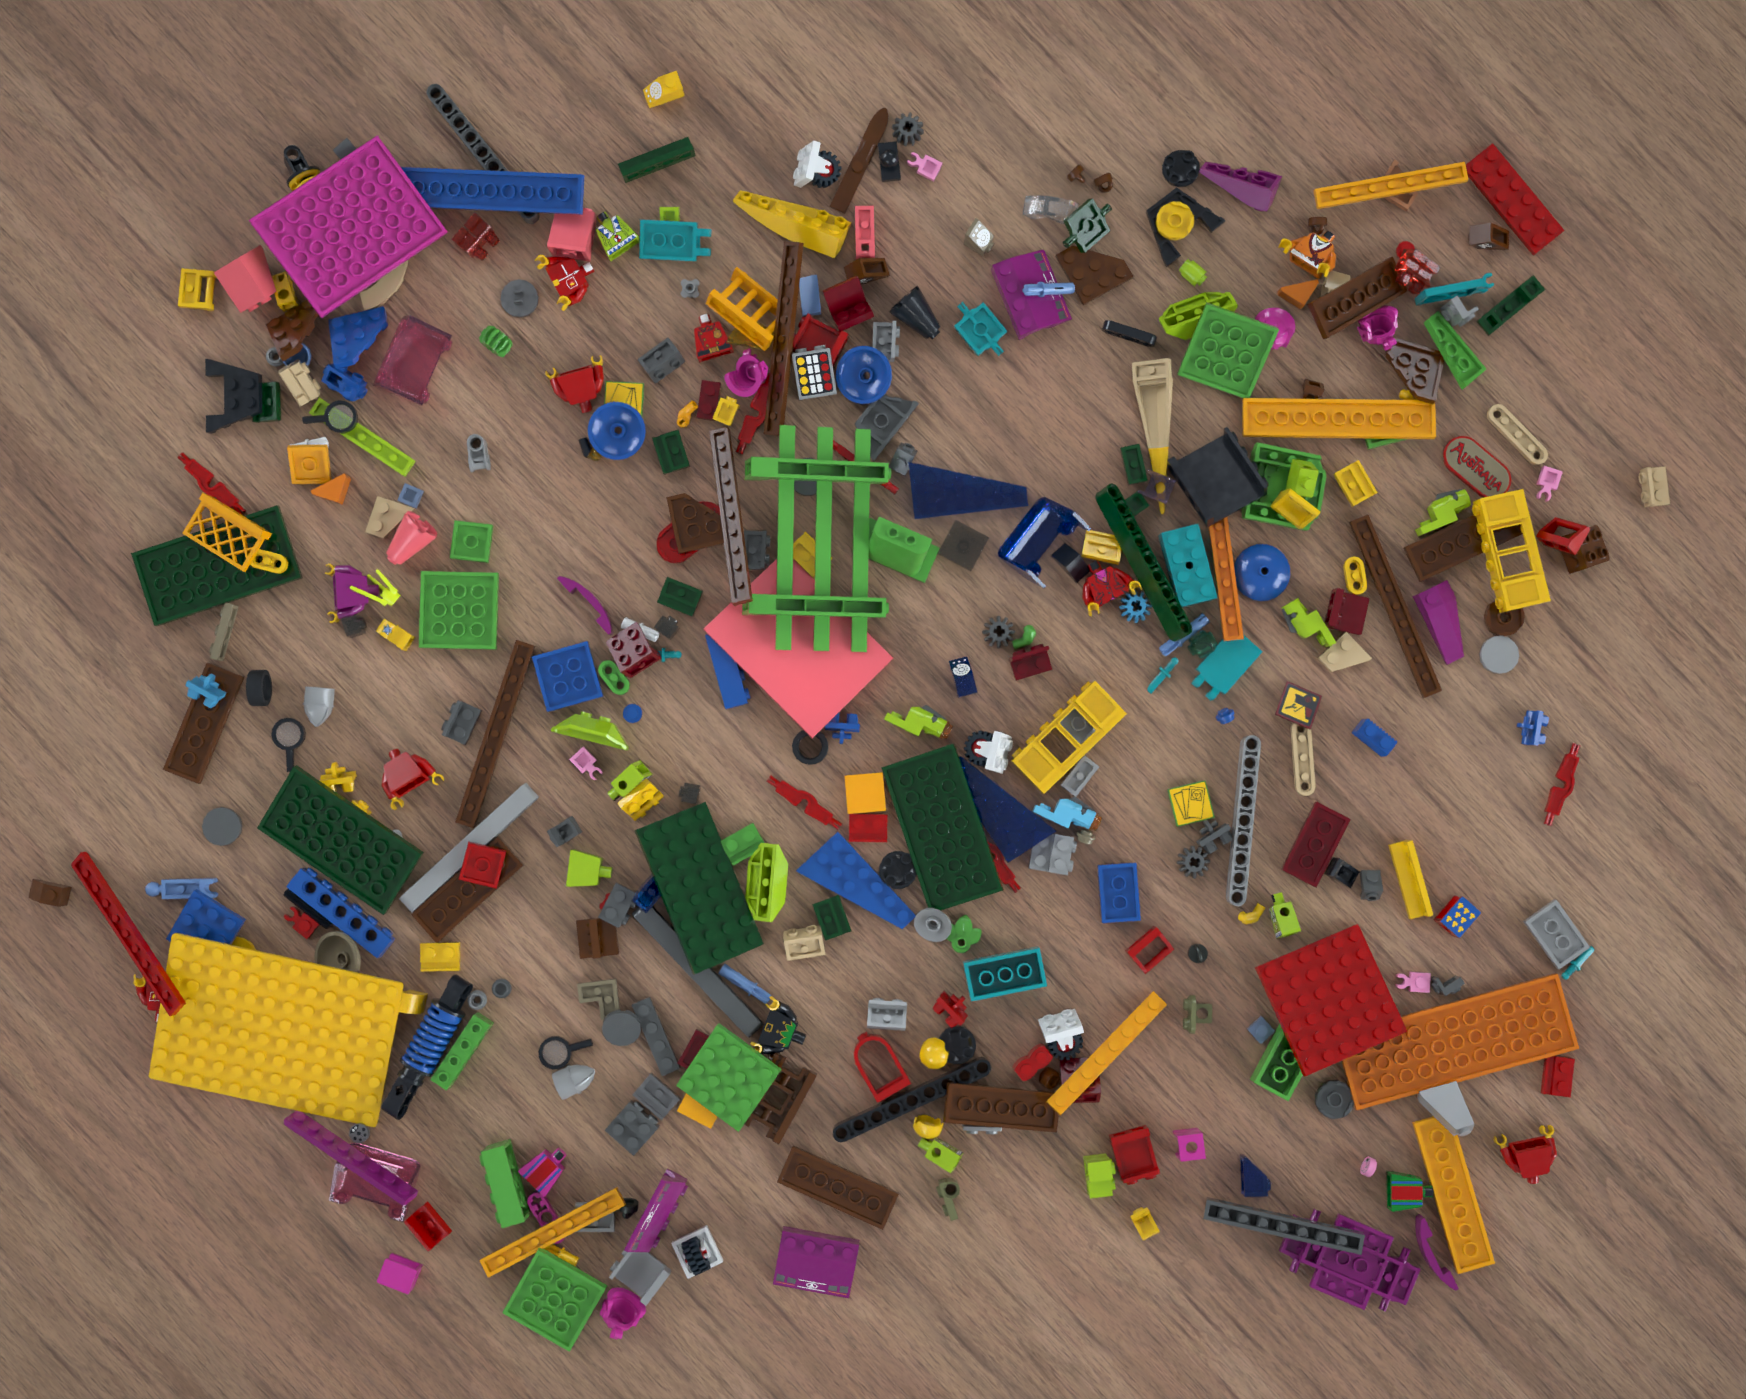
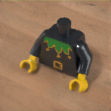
[750,996,806,1054]

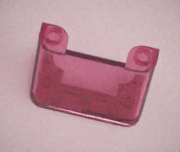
[374,315,453,406]
[329,1143,421,1222]

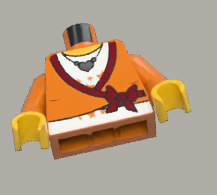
[1278,231,1336,279]

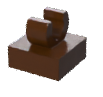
[1302,379,1325,399]

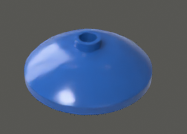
[836,346,892,404]
[588,402,646,460]
[1234,544,1290,601]

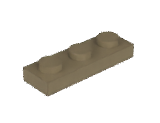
[209,603,239,661]

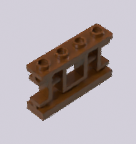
[745,1053,817,1145]

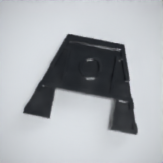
[1146,187,1225,268]
[205,359,262,434]

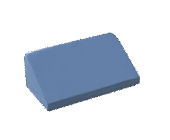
[799,274,821,317]

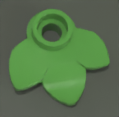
[946,915,982,953]

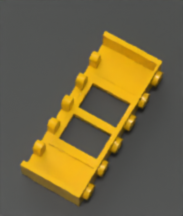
[1472,489,1551,613]
[1011,681,1127,794]

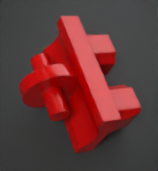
[933,991,968,1028]

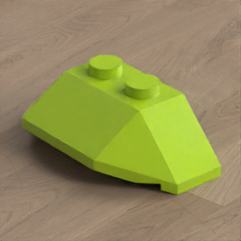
[1159,292,1238,340]
[551,711,629,751]
[745,843,788,922]

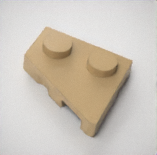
[365,496,414,539]
[1317,632,1372,672]

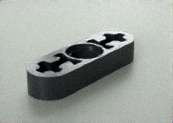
[1102,320,1157,347]

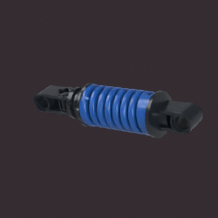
[381,974,473,1120]

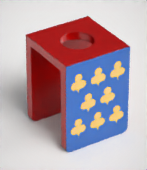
[1433,895,1481,938]

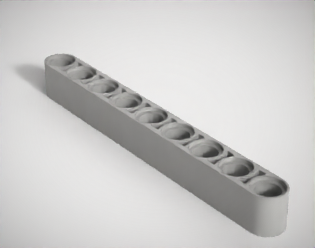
[1226,735,1261,906]
[399,783,539,913]

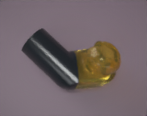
[578,437,602,461]

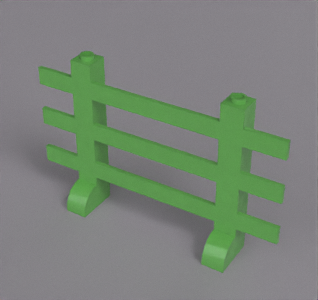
[742,425,891,652]

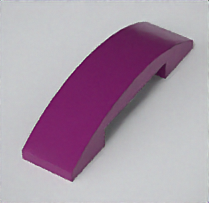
[557,576,614,636]
[1415,1214,1459,1291]

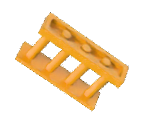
[705,267,778,351]

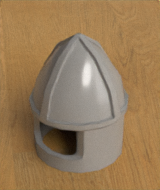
[303,686,335,727]
[552,1064,595,1100]

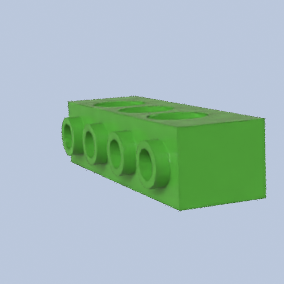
[430,1012,494,1090]

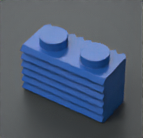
[1351,719,1397,757]

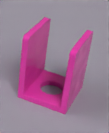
[1173,1128,1206,1162]
[377,1253,423,1294]

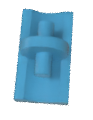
[185,673,227,708]

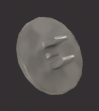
[500,279,539,318]

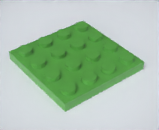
[1177,302,1279,398]
[419,571,499,650]
[676,1023,782,1132]
[502,1247,607,1352]

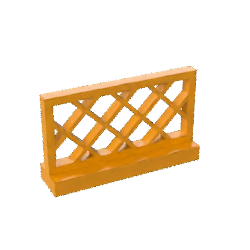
[182,492,272,572]

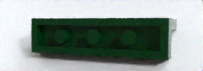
[618,137,696,183]

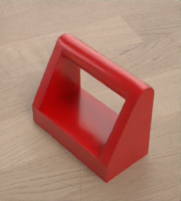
[1536,517,1590,555]
[1125,926,1174,974]

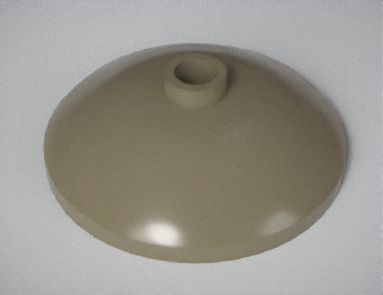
[314,931,361,973]

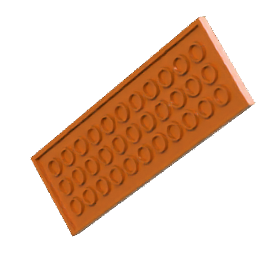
[1342,973,1579,1110]

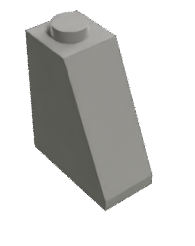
[1417,1081,1474,1136]

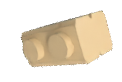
[278,359,321,406]

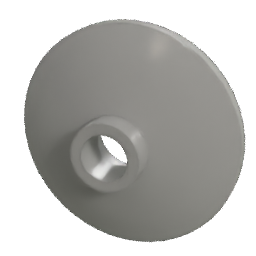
[914,908,952,942]

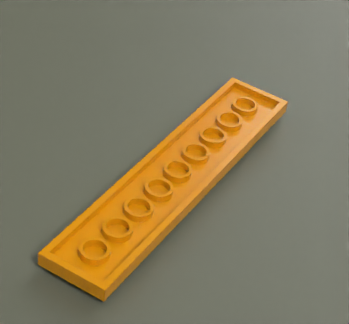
[1242,398,1436,439]

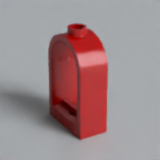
[854,1031,911,1103]

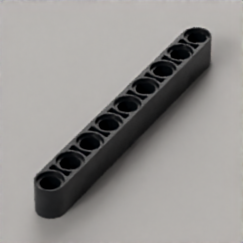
[833,1057,991,1143]

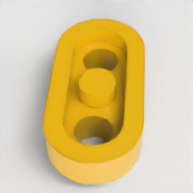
[250,549,288,574]
[1343,557,1367,595]

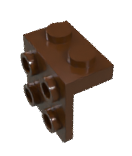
[1561,525,1610,574]

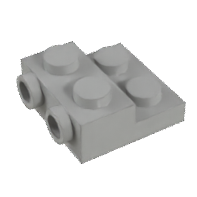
[1028,831,1077,875]

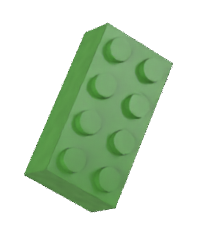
[1250,1024,1303,1101]
[479,1139,531,1228]

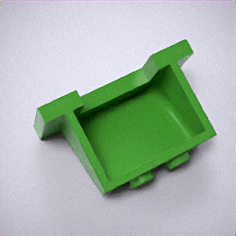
[868,517,940,583]

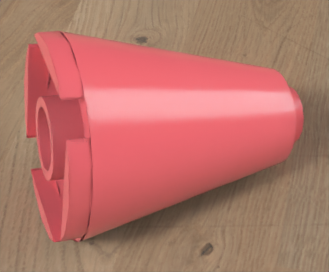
[386,511,437,565]

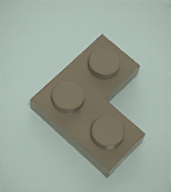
[577,978,620,1020]

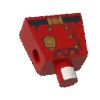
[694,314,734,363]

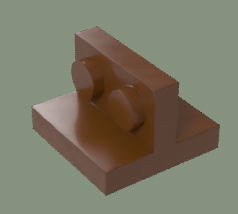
[576,918,619,959]

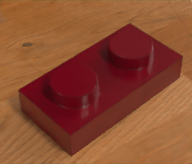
[696,380,721,421]

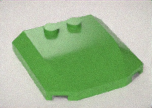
[1241,442,1326,531]

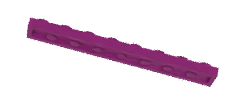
[284,1111,418,1206]

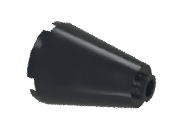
[889,286,941,339]

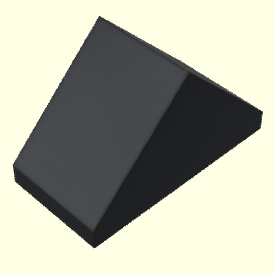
[1051,543,1090,584]
[1324,857,1360,888]

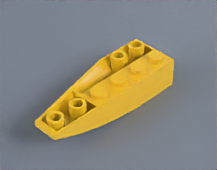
[733,190,852,258]

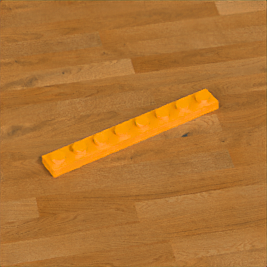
[1313,162,1468,209]
[1046,991,1167,1116]
[479,1187,626,1278]

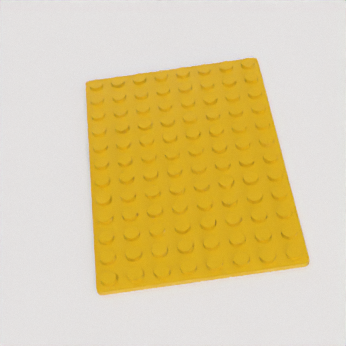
[149,933,404,1127]

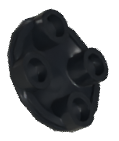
[1162,150,1200,187]
[879,851,917,889]
[939,1026,976,1064]

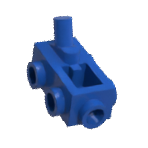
[321,363,368,402]

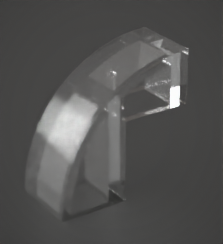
[1022,195,1079,224]

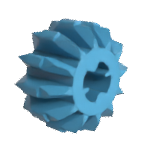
[1119,590,1152,623]

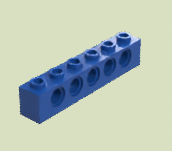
[286,867,396,958]

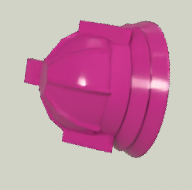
[1357,305,1398,351]
[1255,307,1295,350]
[724,348,768,397]
[600,1287,646,1340]

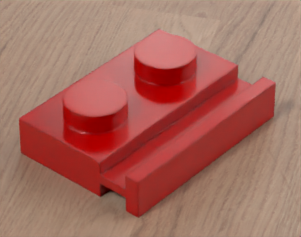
[849,814,888,842]
[1541,1056,1575,1097]

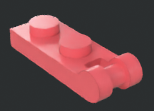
[855,206,875,260]

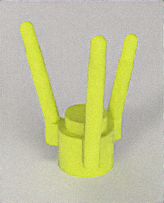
[350,569,401,607]

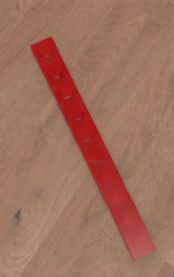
[71,852,186,1016]

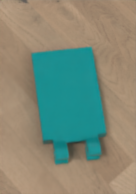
[639,220,712,261]
[1415,273,1494,306]
[1191,635,1263,701]

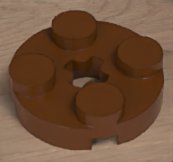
[1484,601,1525,636]

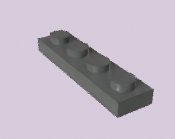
[632,997,681,1076]

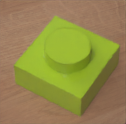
[659,207,680,221]

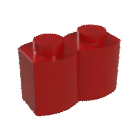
[1013,1043,1053,1081]

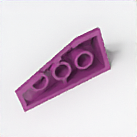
[1199,162,1282,212]
[1412,580,1464,665]

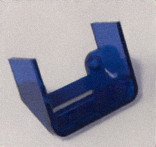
[998,497,1091,589]

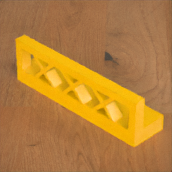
[1388,840,1433,919]

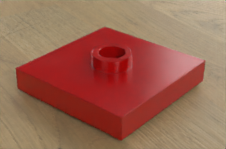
[459,841,507,889]

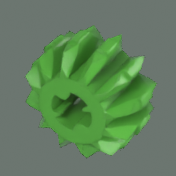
[479,326,512,357]

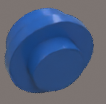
[623,704,642,723]
[1216,708,1235,724]

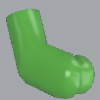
[1012,625,1036,650]

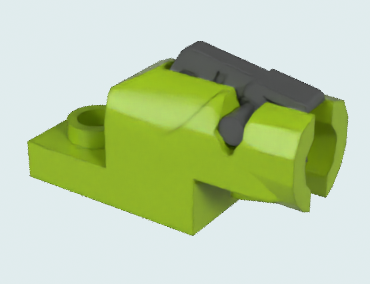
[1415,489,1471,536]
[1282,598,1337,648]

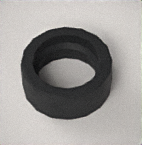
[246,670,272,706]
[792,730,828,765]

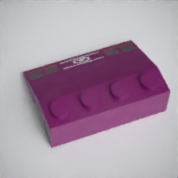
[991,249,1072,340]
[624,1168,688,1252]
[773,1226,859,1298]

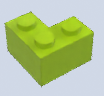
[1083,1153,1116,1199]

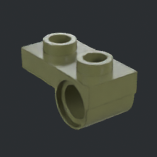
[936,1178,960,1221]

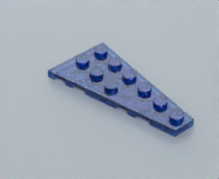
[908,462,1028,519]
[959,756,1057,863]

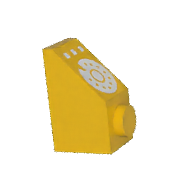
[643,71,685,109]

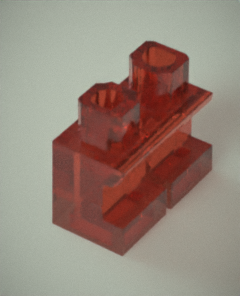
[451,212,500,261]
[1394,249,1440,295]

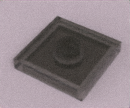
[937,520,989,571]

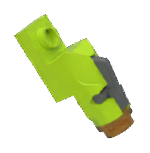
[884,705,953,739]

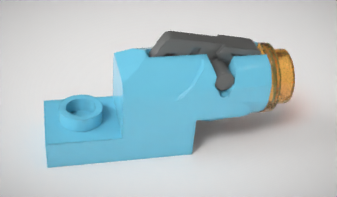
[1032,797,1102,831]

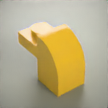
[399,990,428,1014]

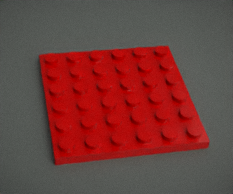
[1255,924,1408,1077]

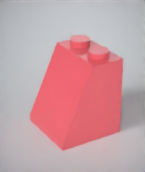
[547,208,597,262]
[214,245,276,313]

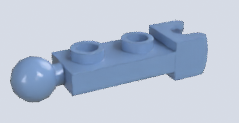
[145,878,218,899]

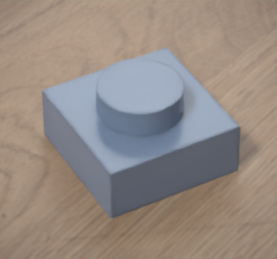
[397,483,424,509]
[1247,1016,1275,1044]

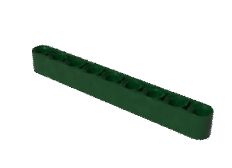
[1095,483,1192,642]

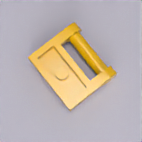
[178,268,217,311]

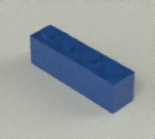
[705,634,751,710]

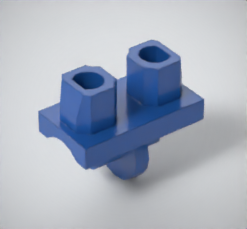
[1517,710,1549,746]
[825,713,860,744]

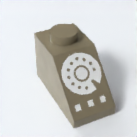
[964,218,994,257]

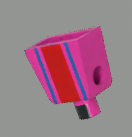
[518,1147,567,1197]

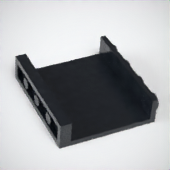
[1167,427,1269,527]

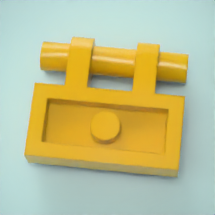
[617,778,664,821]

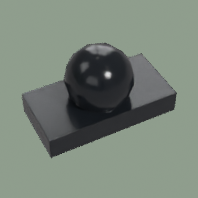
[878,141,901,182]

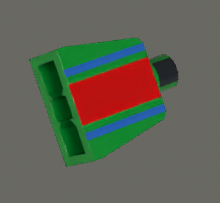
[1386,1171,1433,1212]

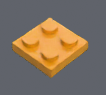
[287,445,332,484]

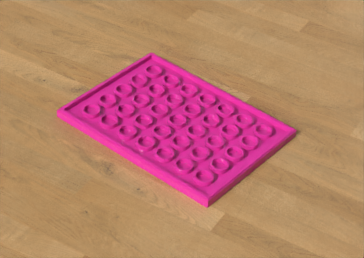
[249,135,448,318]

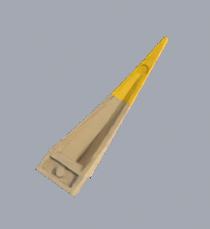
[1132,358,1173,514]

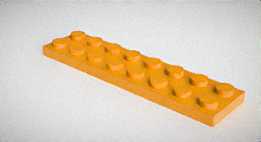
[1412,1116,1495,1274]

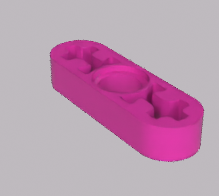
[527,1191,565,1244]

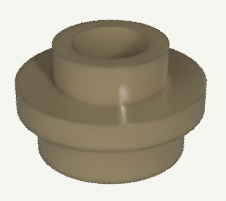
[1077,829,1096,844]

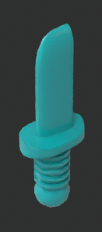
[658,648,682,662]
[1147,657,1179,694]
[1561,946,1595,980]

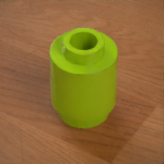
[1178,259,1207,287]

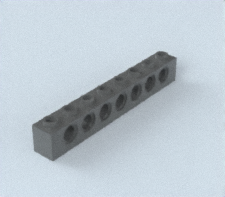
[1203,1197,1365,1255]

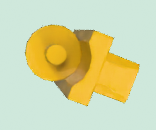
[319,762,357,792]

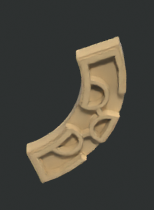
[360,260,408,311]

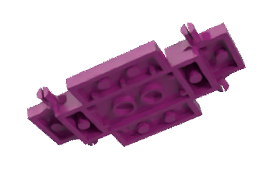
[1279,1209,1421,1312]

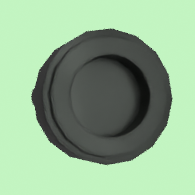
[1188,944,1208,963]
[619,1198,638,1219]

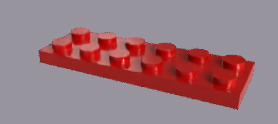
[1466,143,1565,256]

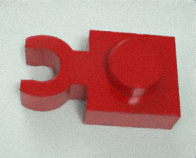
[284,906,320,939]

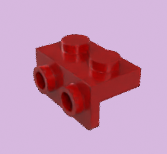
[404,1201,452,1251]

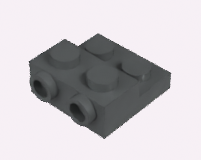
[605,1100,660,1156]

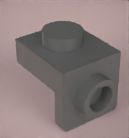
[889,443,918,476]
[547,816,582,847]
[1360,870,1383,901]
[1430,975,1465,996]

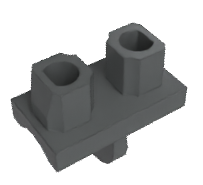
[1196,820,1233,854]

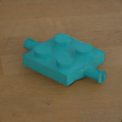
[954,302,1007,356]

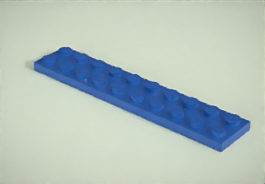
[401,167,584,215]

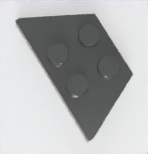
[855,395,919,462]

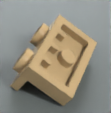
[1639,467,1670,508]
[783,925,825,961]

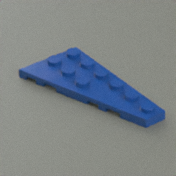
[796,832,916,929]

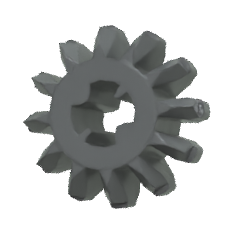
[892,112,924,146]
[982,616,1015,649]
[1176,846,1210,879]

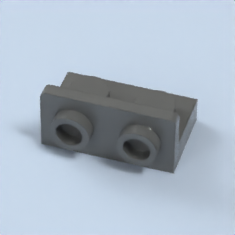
[637,338,685,383]
[441,700,482,745]

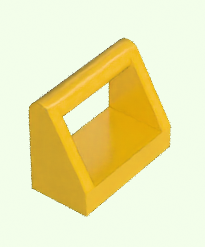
[1270,488,1321,529]

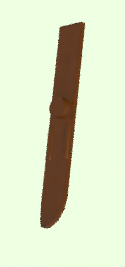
[830,108,888,214]

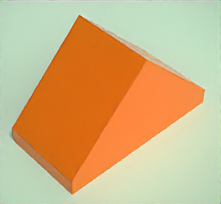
[1277,279,1319,310]
[311,473,351,505]

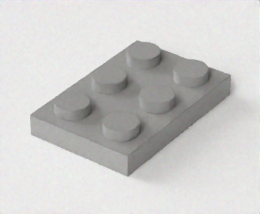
[1523,899,1590,969]

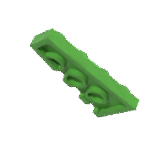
[1424,311,1486,389]

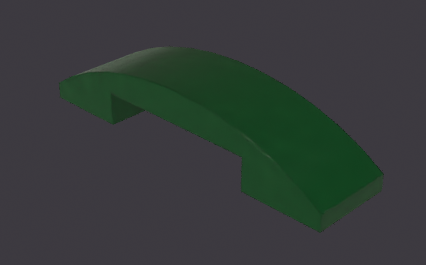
[1476,275,1546,336]

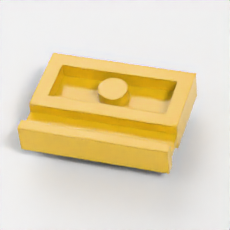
[1333,460,1378,507]
[1081,529,1122,565]
[793,531,833,578]
[420,942,460,972]

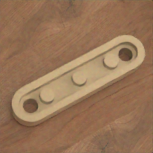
[1487,404,1548,465]
[1290,723,1316,796]

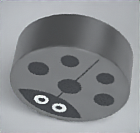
[349,1123,370,1143]

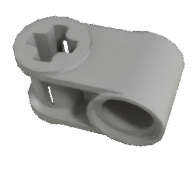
[467,434,491,472]

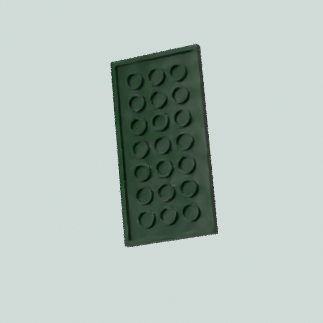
[131,505,303,626]
[882,743,1004,911]
[257,765,424,915]
[634,802,764,975]

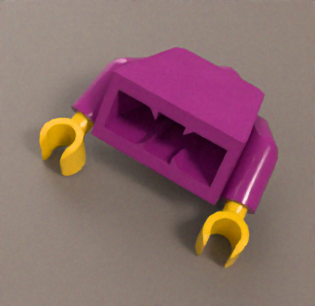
[325,563,379,623]

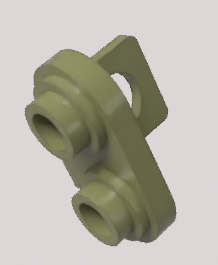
[1183,995,1212,1034]

